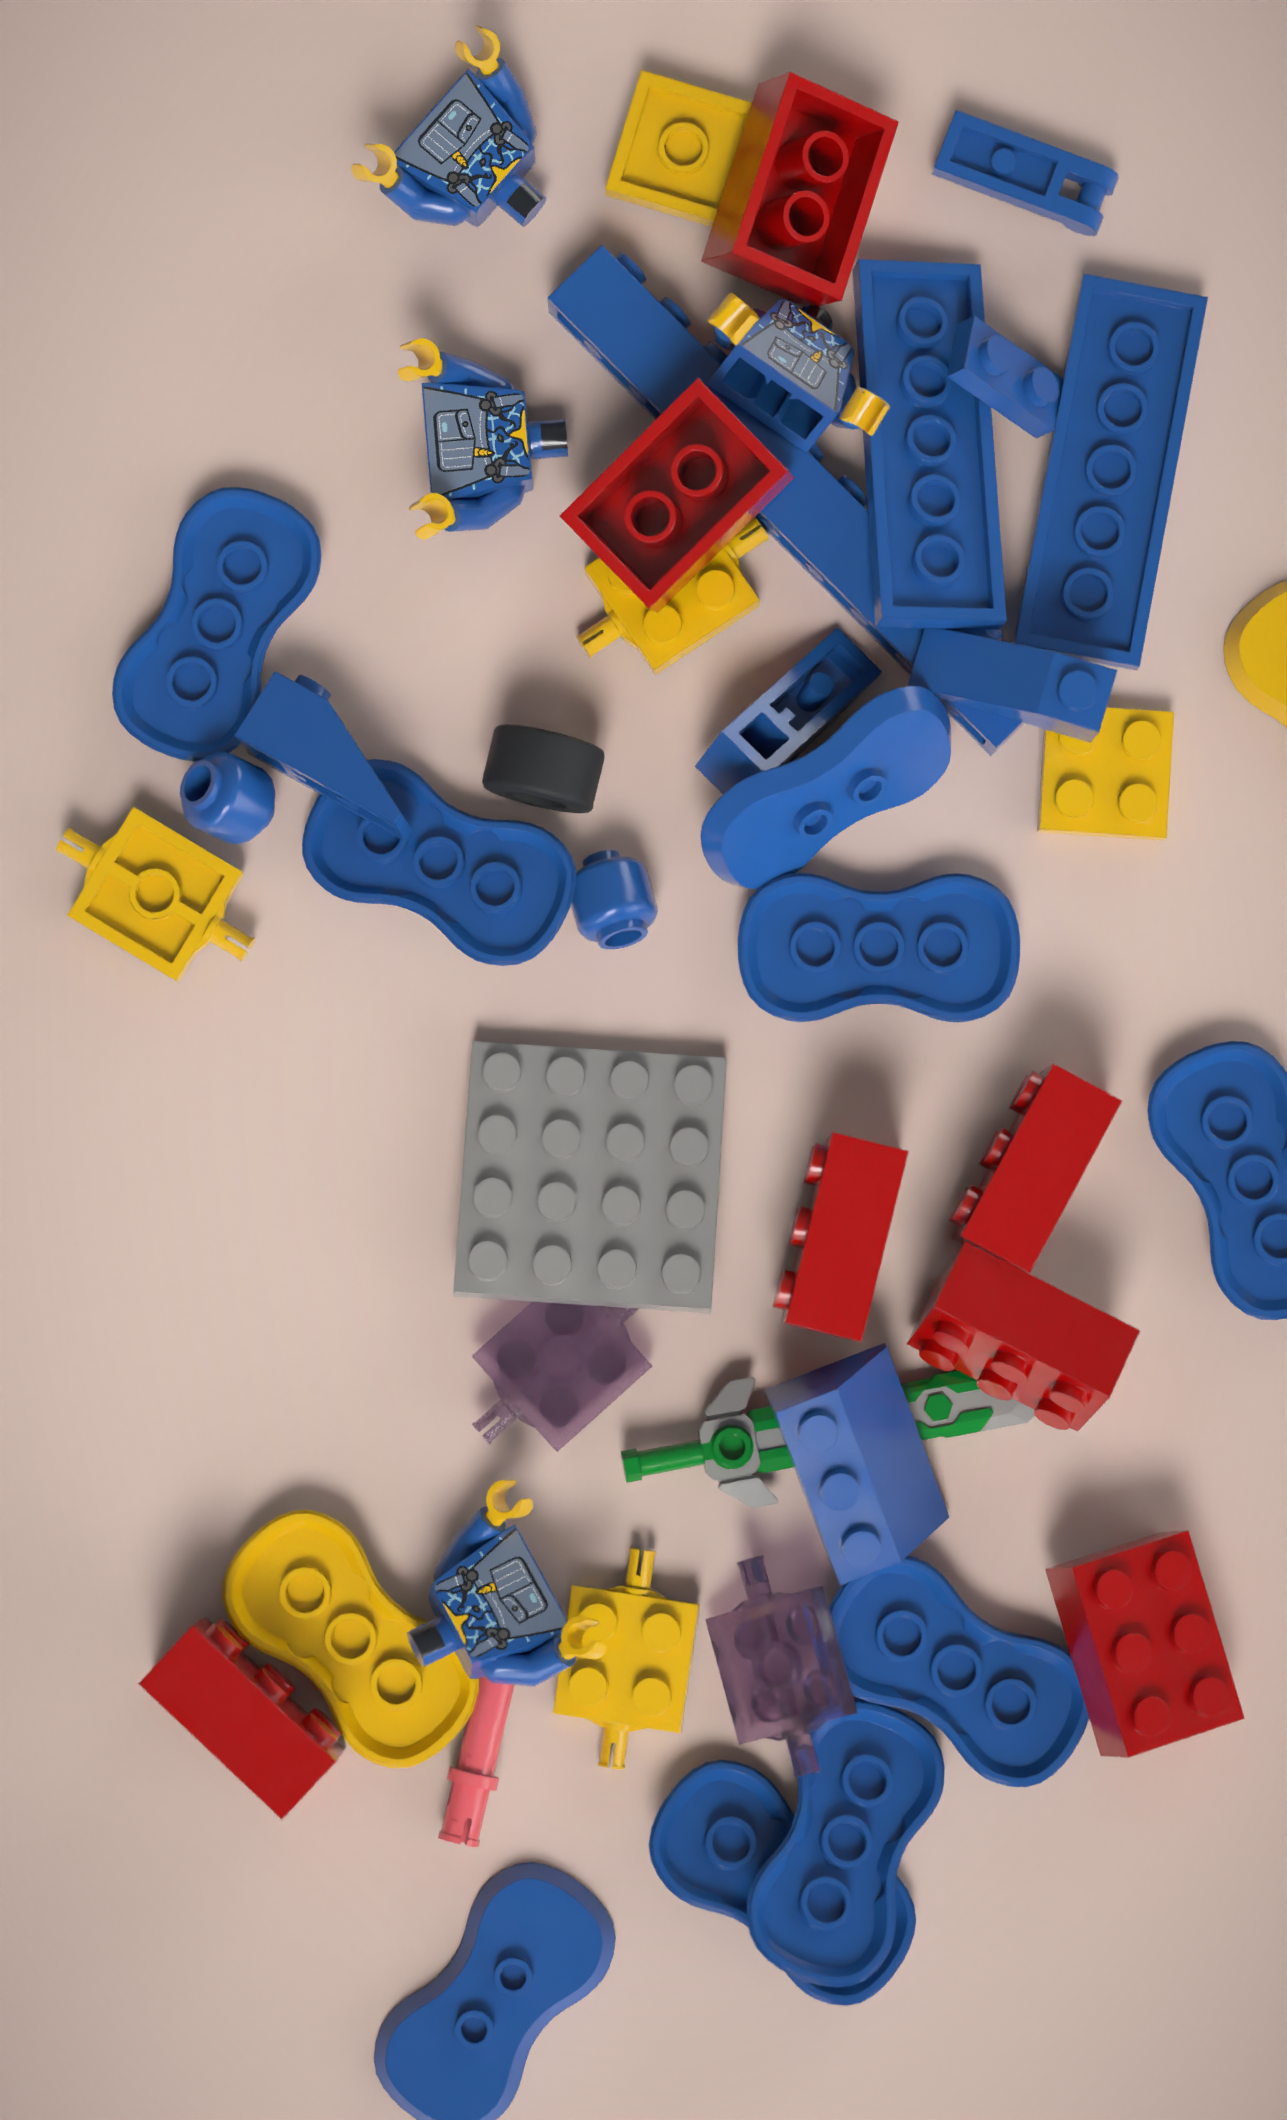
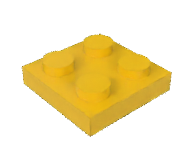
[605,70,752,227]
[1037,707,1174,841]

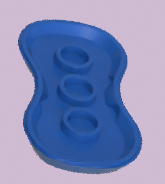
[112,487,321,762]
[700,686,951,889]
[302,759,576,966]
[738,873,1020,1023]
[1147,1041,1287,1320]
[820,1556,1089,1787]
[747,1699,945,1987]
[649,1760,916,2006]
[373,1862,616,2120]

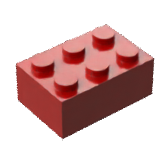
[701,72,899,306]
[560,378,794,613]
[948,1063,1122,1273]
[772,1132,909,1342]
[907,1241,1141,1432]
[1045,1530,1245,1758]
[138,1617,345,1820]

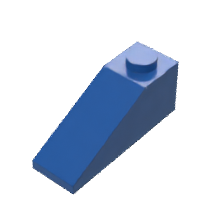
[695,627,882,794]
[907,628,1117,743]
[235,671,414,842]

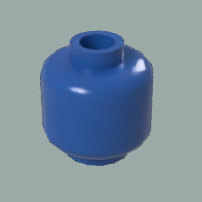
[180,751,276,845]
[571,850,658,950]

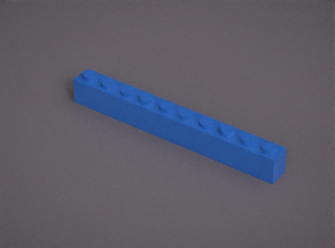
[548,245,1025,756]

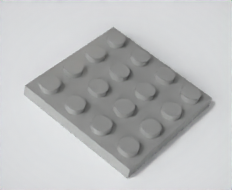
[453,1041,727,1313]

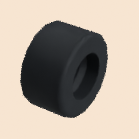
[482,724,605,814]

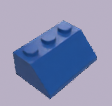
[764,1343,949,1586]

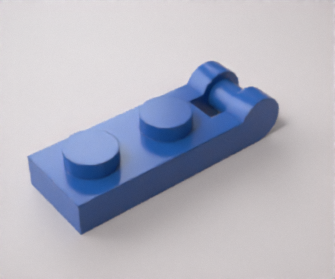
[932,110,1119,236]

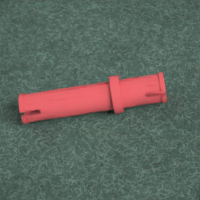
[438,1676,514,1847]

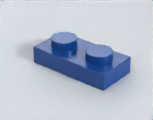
[947,316,1063,439]

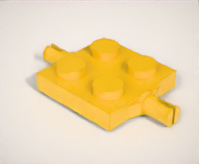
[576,517,769,676]
[56,807,255,983]
[553,1547,700,1770]

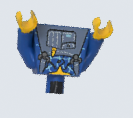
[351,25,547,227]
[707,293,890,453]
[398,338,568,540]
[407,1480,607,1687]

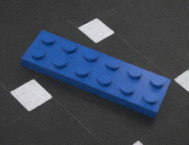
[852,259,1007,630]
[1013,274,1208,671]

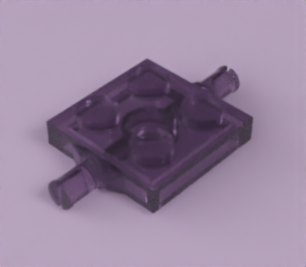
[471,1302,653,1452]
[705,1555,858,1778]

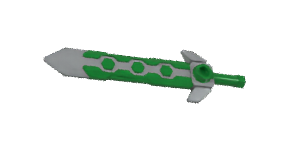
[620,1371,1035,1508]

